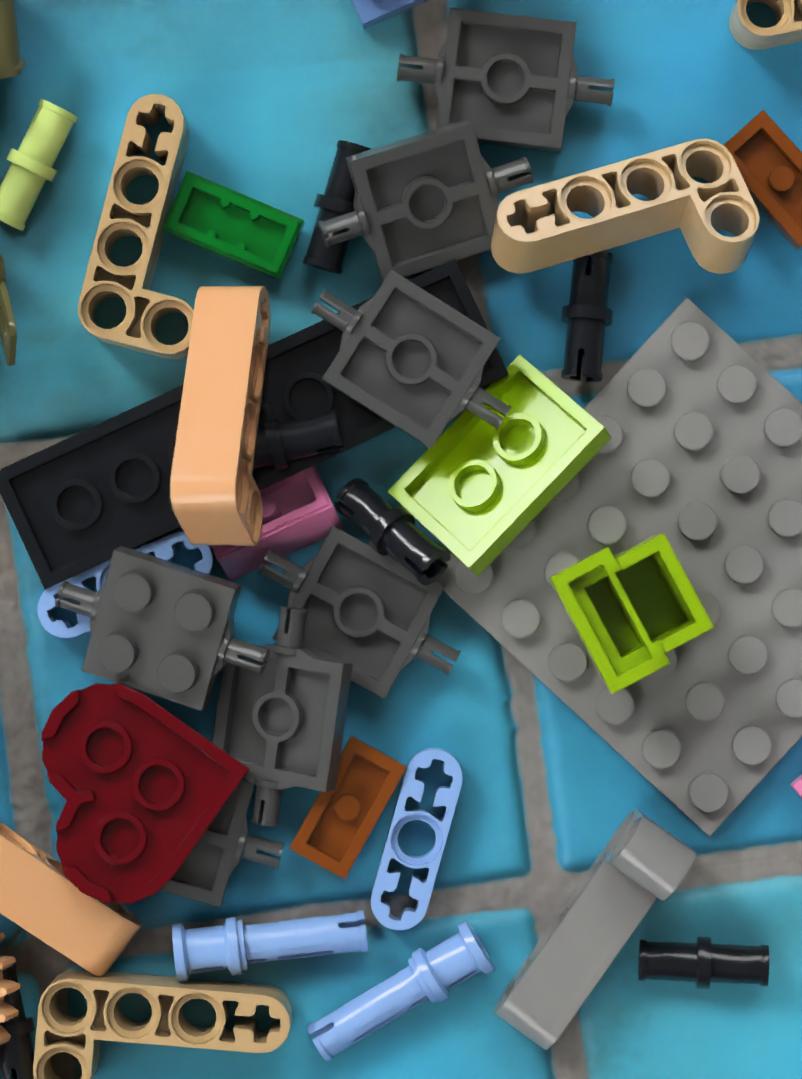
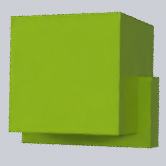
[549,533,714,694]

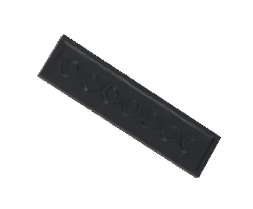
[0,259,509,590]

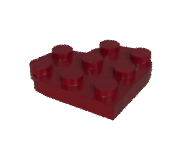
[41,683,250,904]

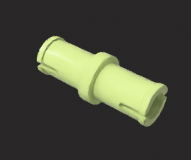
[0,99,78,231]

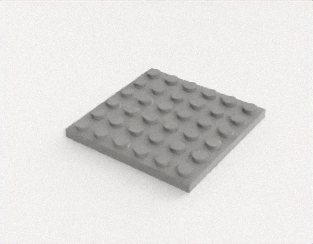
[436,298,802,837]

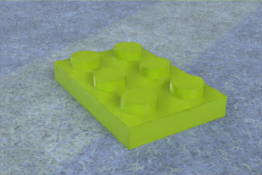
[387,354,612,577]

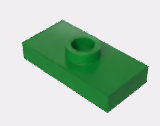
[162,171,305,281]

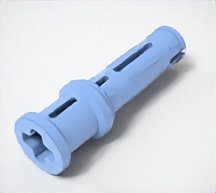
[172,910,368,982]
[307,920,496,1061]

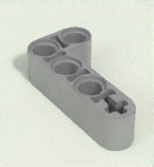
[493,809,696,1050]

